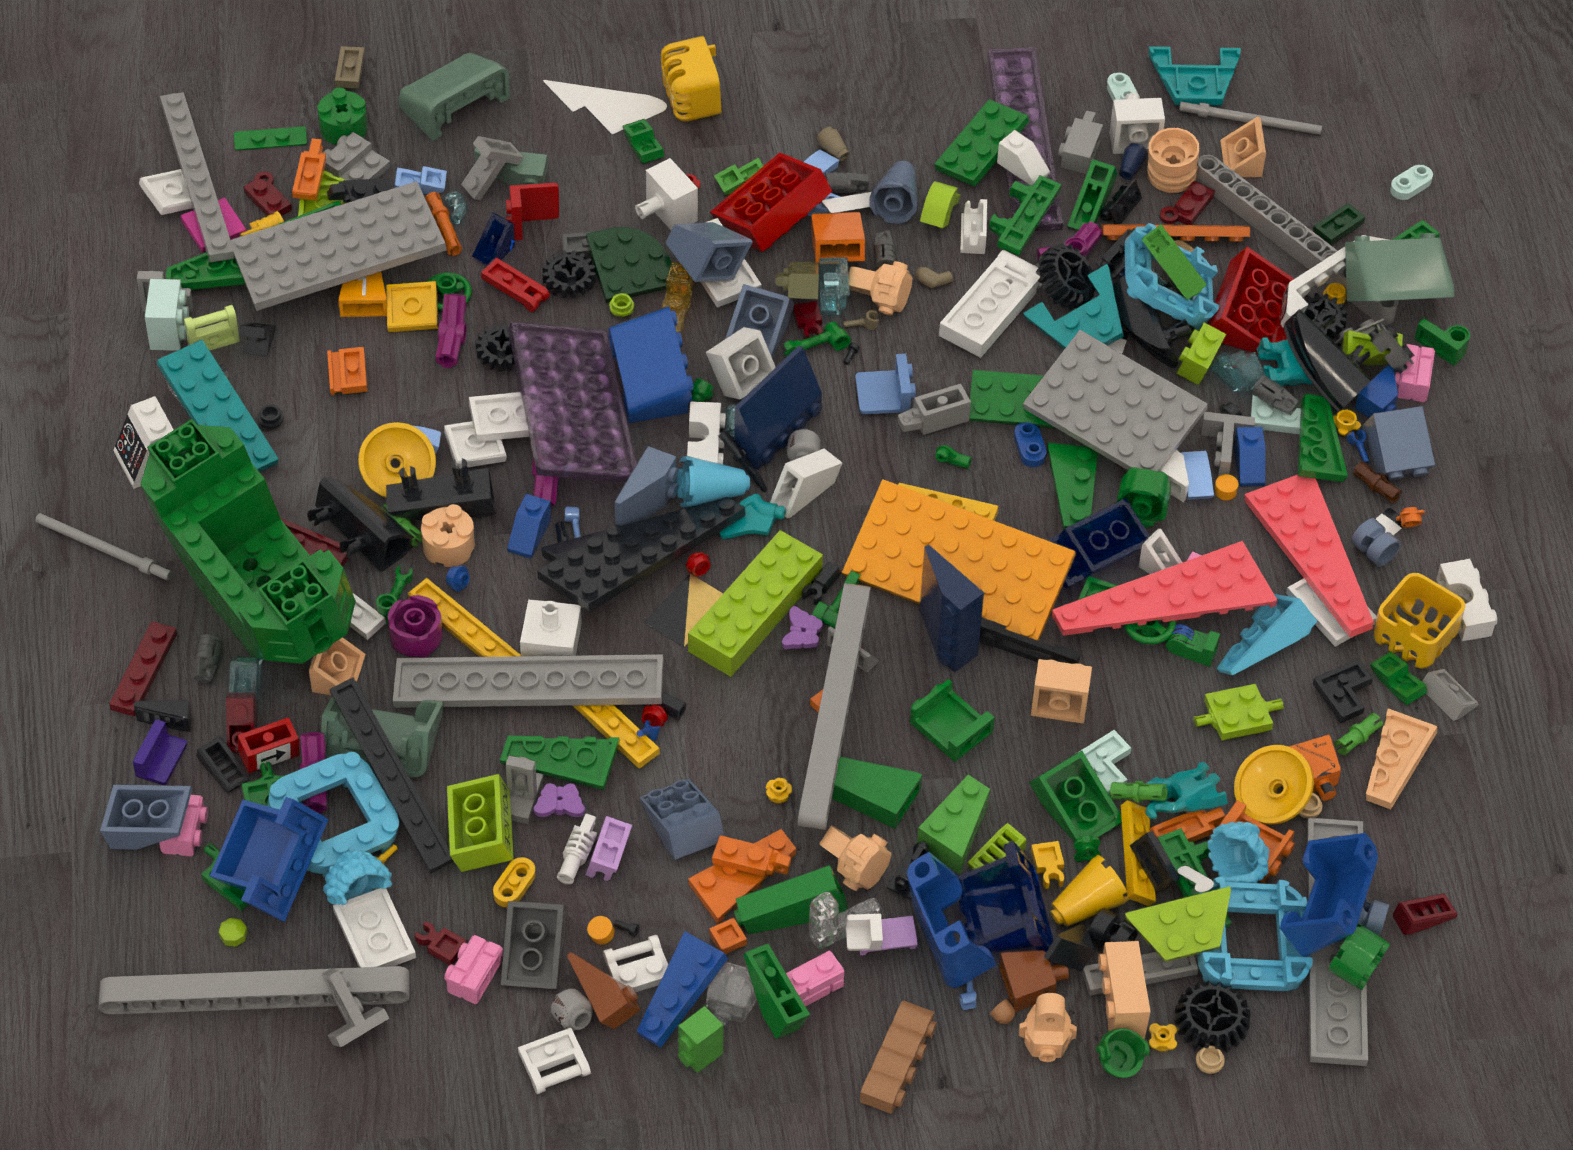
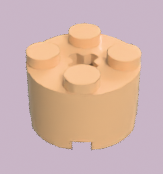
[421,504,475,567]

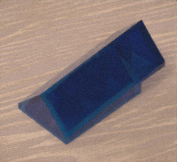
[1047,498,1150,588]

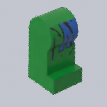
[1166,624,1220,667]

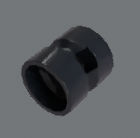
[1088,908,1139,947]

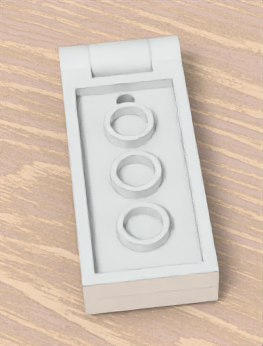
[939,250,1042,358]

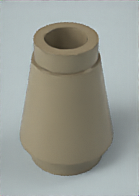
[817,126,850,162]

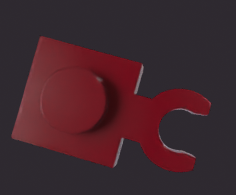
[792,301,822,339]
[414,922,467,966]

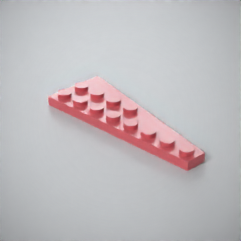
[1244,474,1374,638]
[1052,541,1277,636]

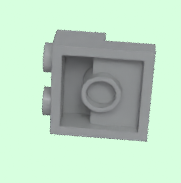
[323,132,390,180]

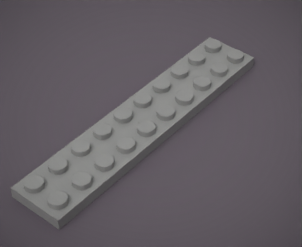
[393,654,664,708]
[1307,818,1368,1066]

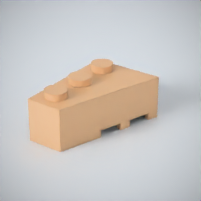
[1098,941,1150,1040]

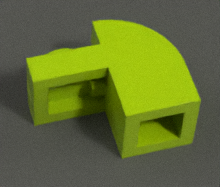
[920,181,961,228]
[1343,330,1403,365]

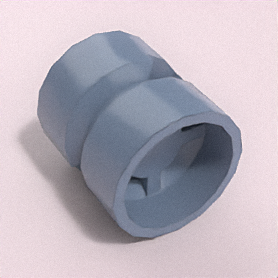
[1351,518,1401,567]
[1358,897,1390,936]

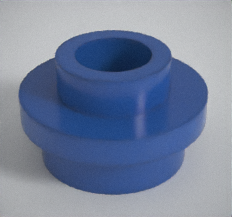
[446,565,470,592]

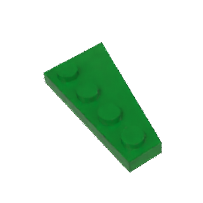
[500,736,620,790]

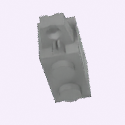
[1058,111,1103,174]
[898,384,971,435]

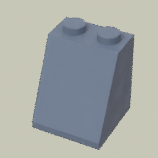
[665,222,753,282]
[1361,406,1435,481]

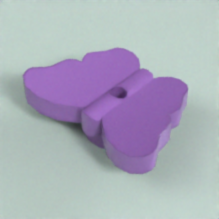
[782,606,823,649]
[534,783,585,817]

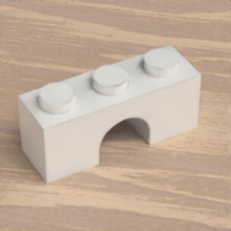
[687,402,726,464]
[1436,559,1497,641]

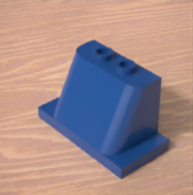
[210,797,329,922]

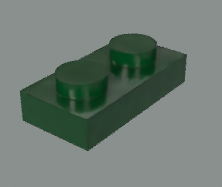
[1313,203,1365,245]

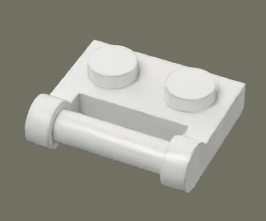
[603,935,668,992]
[518,1028,591,1094]

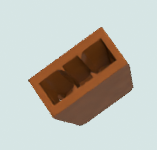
[999,950,1069,1012]

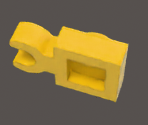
[1031,841,1064,889]

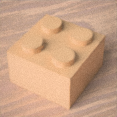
[1031,659,1092,723]

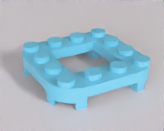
[1125,223,1219,330]
[268,752,399,877]
[1197,877,1313,991]

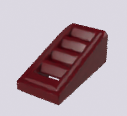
[1393,893,1458,935]

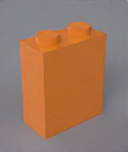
[811,212,865,263]

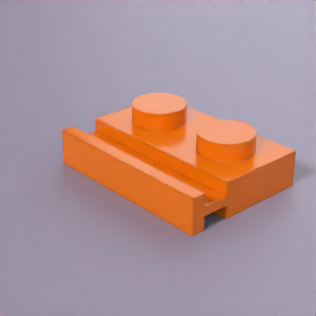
[327,347,368,396]

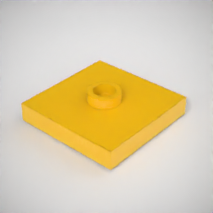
[386,281,438,332]

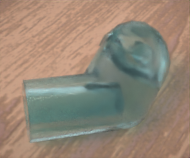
[445,190,468,224]

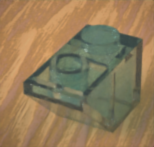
[1209,351,1266,392]

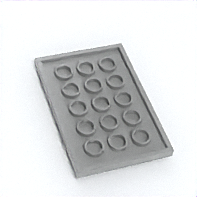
[1023,330,1208,472]

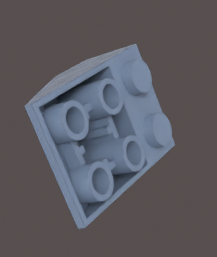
[640,779,724,860]

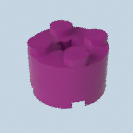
[388,595,443,658]

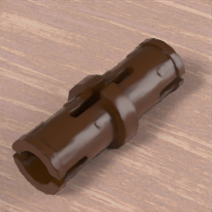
[1353,461,1402,504]

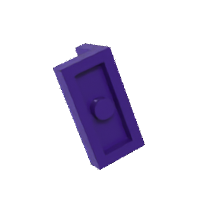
[133,719,187,785]

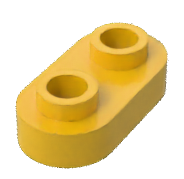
[493,857,536,908]

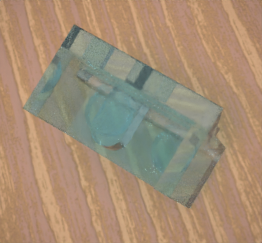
[819,257,850,315]

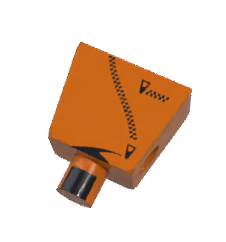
[1289,735,1341,801]

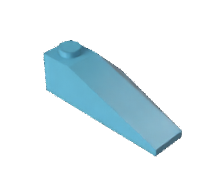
[1216,594,1318,675]

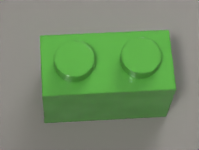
[678,1006,723,1073]

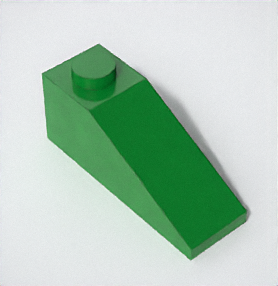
[1067,159,1118,231]
[743,944,810,1039]

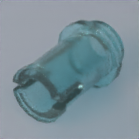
[724,404,736,438]

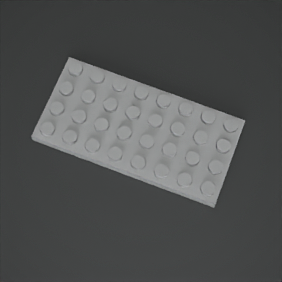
[231,181,447,311]

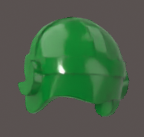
[1096,1028,1149,1078]

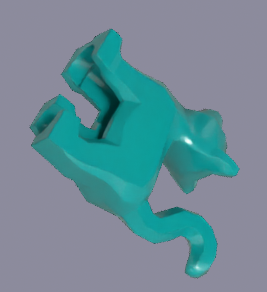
[1257,338,1313,386]
[1145,761,1228,819]

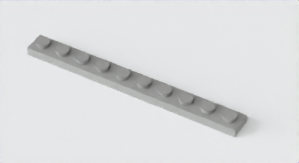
[160,92,234,262]

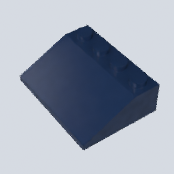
[734,345,822,470]
[919,544,984,672]

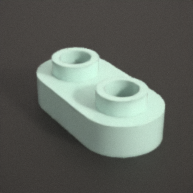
[1107,73,1138,101]
[1390,165,1433,200]

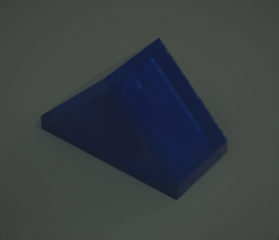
[472,212,515,265]

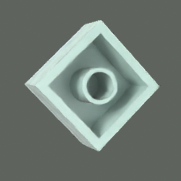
[145,279,189,351]

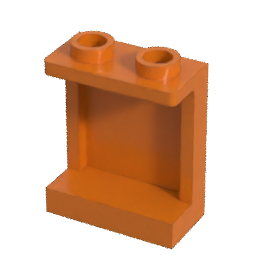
[1210,800,1295,884]

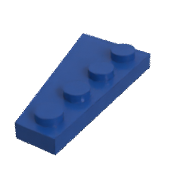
[637,931,729,1048]

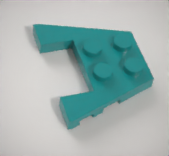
[1148,46,1241,105]
[1023,264,1124,349]

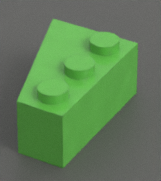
[917,775,990,875]

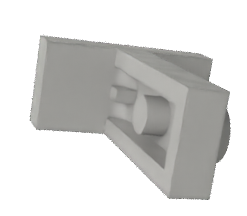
[461,136,524,201]
[1201,412,1255,477]
[506,756,543,824]
[321,969,389,1047]

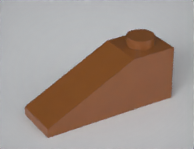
[567,952,640,1029]

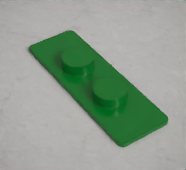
[234,126,307,150]

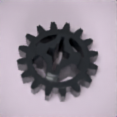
[542,250,596,298]
[1304,293,1347,340]
[475,322,530,372]

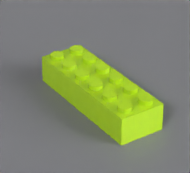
[688,530,823,677]

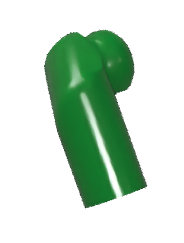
[935,445,972,469]

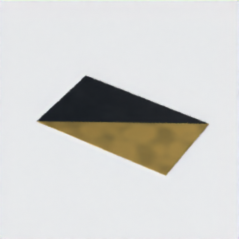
[644,574,723,647]

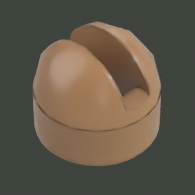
[990,999,1015,1024]

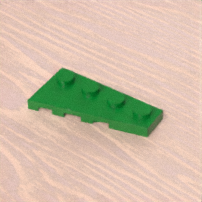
[1298,394,1348,482]
[1047,442,1098,535]

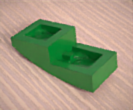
[622,119,665,164]
[1370,651,1427,705]

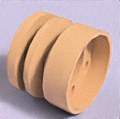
[1147,128,1199,193]

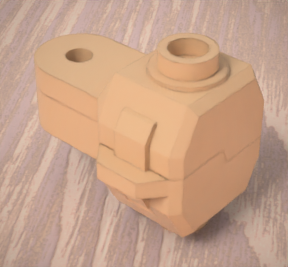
[845,261,913,316]
[819,825,891,891]
[1019,993,1077,1062]

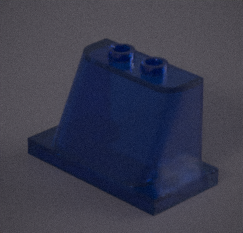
[957,841,1054,953]

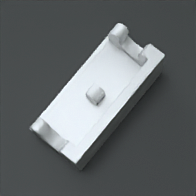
[960,199,987,254]

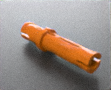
[425,192,462,256]

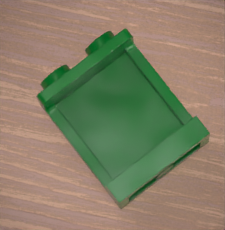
[910,679,995,762]

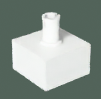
[1109,93,1165,154]
[635,158,698,230]
[706,327,776,400]
[520,599,582,656]

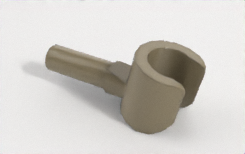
[843,310,879,330]

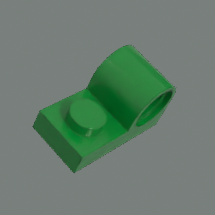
[1414,318,1470,366]

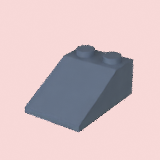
[725,284,794,359]
[615,446,679,526]
[100,785,192,850]

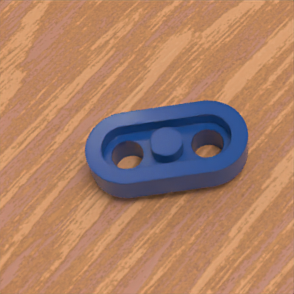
[1014,422,1046,467]

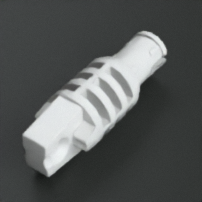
[557,814,597,885]

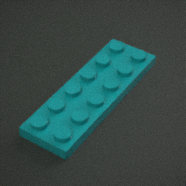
[157,340,279,472]

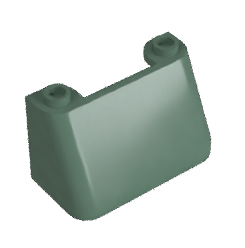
[398,53,510,141]
[1345,233,1455,302]
[321,697,443,777]

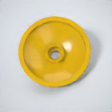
[358,422,436,498]
[1234,745,1314,825]

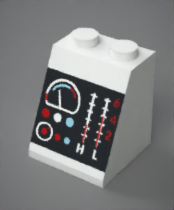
[114,396,173,489]

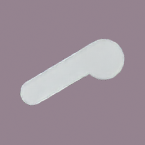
[1178,866,1214,892]

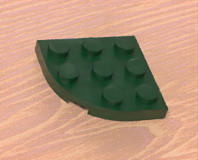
[586,227,674,303]

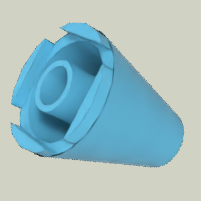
[677,456,750,508]

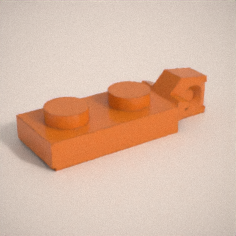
[292,138,326,201]
[1150,807,1226,842]
[712,835,791,877]

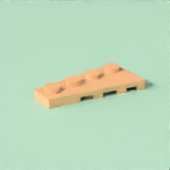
[1366,709,1437,810]

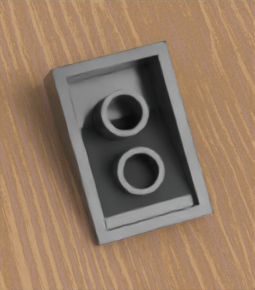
[501,901,568,990]

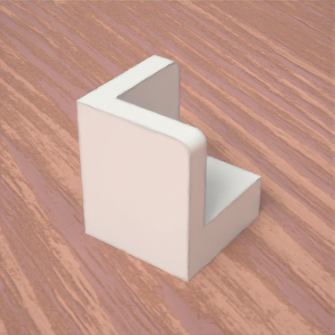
[846,914,883,951]

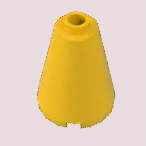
[1050,855,1130,927]

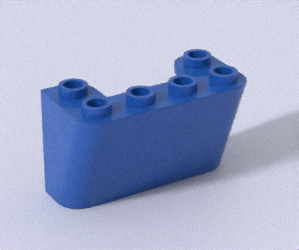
[608,306,693,423]
[1280,833,1378,957]
[907,852,997,988]

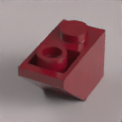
[226,693,257,752]

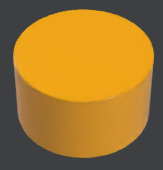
[1214,474,1239,500]
[587,916,615,945]

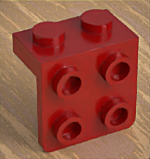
[506,183,559,241]

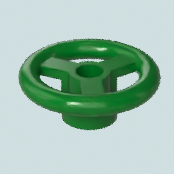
[426,272,472,311]
[1124,620,1176,645]

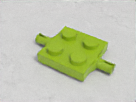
[1193,684,1284,741]

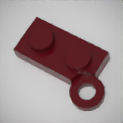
[243,171,292,216]
[1160,181,1215,225]

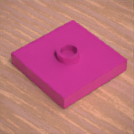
[180,198,246,253]

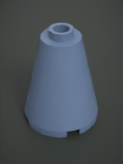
[870,161,918,224]

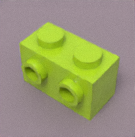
[1176,323,1226,385]

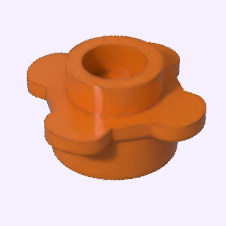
[1396,507,1425,527]

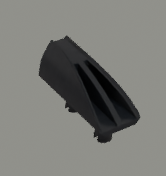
[1113,275,1192,368]
[1284,309,1372,412]
[386,458,496,520]
[307,477,414,571]

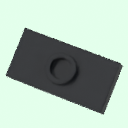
[1129,831,1180,893]

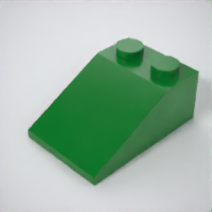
[1028,751,1122,843]

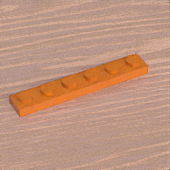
[1101,224,1250,241]

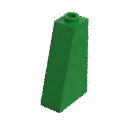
[832,757,922,829]
[734,865,850,934]

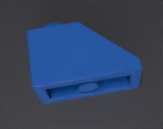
[1355,365,1398,418]
[1233,427,1265,486]
[507,494,551,559]

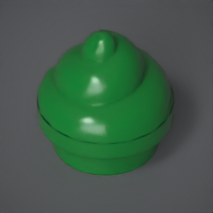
[691,378,714,402]

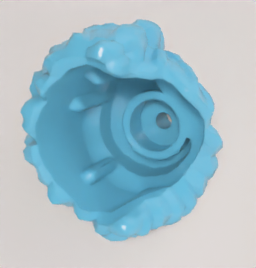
[1207,821,1269,883]
[323,850,392,905]

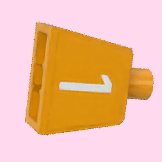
[339,272,387,317]

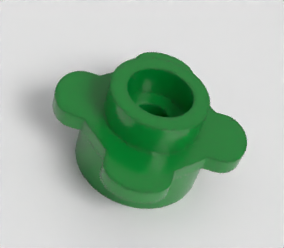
[1073,835,1101,862]

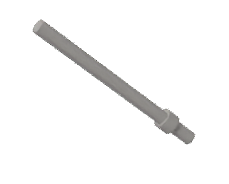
[1179,102,1322,135]
[35,513,172,581]

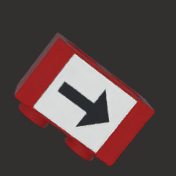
[238,717,299,774]

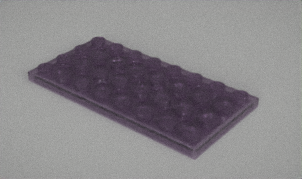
[508,322,636,482]

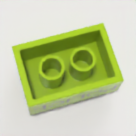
[447,774,514,872]

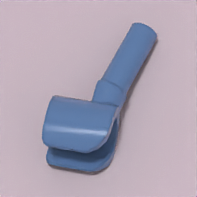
[565,507,581,538]
[959,979,977,1010]

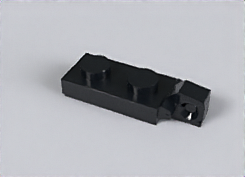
[327,178,392,203]

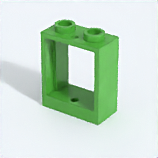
[1141,224,1207,300]

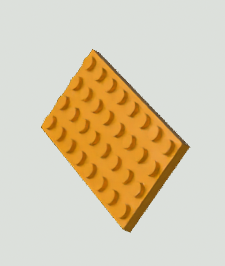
[842,479,1076,641]

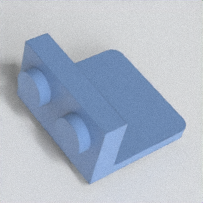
[855,354,916,415]

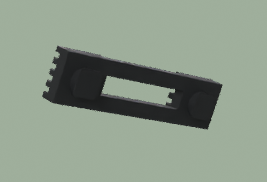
[979,618,1081,664]

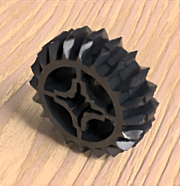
[1036,243,1096,310]
[1174,980,1251,1053]

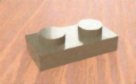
[335,46,365,88]

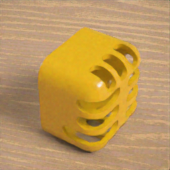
[661,36,722,122]
[1373,573,1465,669]

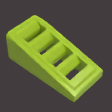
[967,823,1026,882]

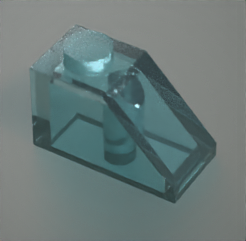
[229,656,263,703]

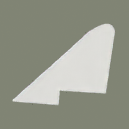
[543,80,667,134]

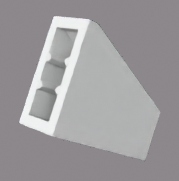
[770,449,842,519]

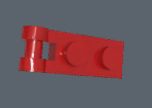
[481,258,550,312]

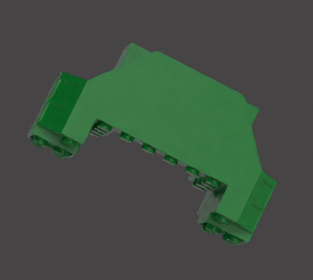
[140,419,356,664]

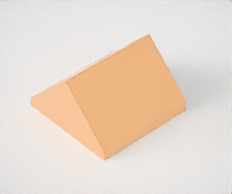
[1220,116,1266,177]
[309,637,366,695]

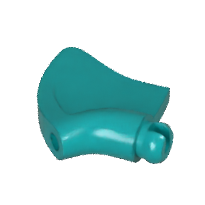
[720,494,786,539]

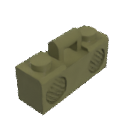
[775,261,819,299]

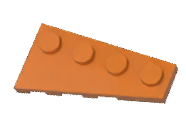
[688,829,796,924]

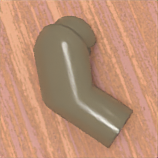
[915,267,953,288]

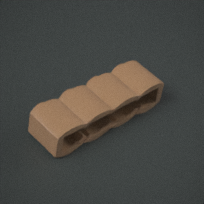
[860,1000,937,1114]

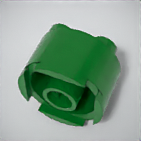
[317,87,367,145]
[1116,467,1171,527]
[1327,923,1390,990]

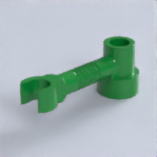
[783,322,851,357]
[376,566,413,625]
[812,570,861,629]

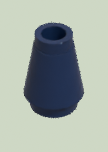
[1119,143,1147,180]

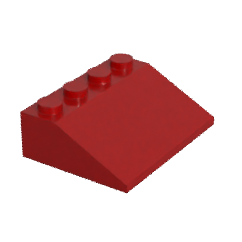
[710,152,832,252]
[1207,247,1294,354]

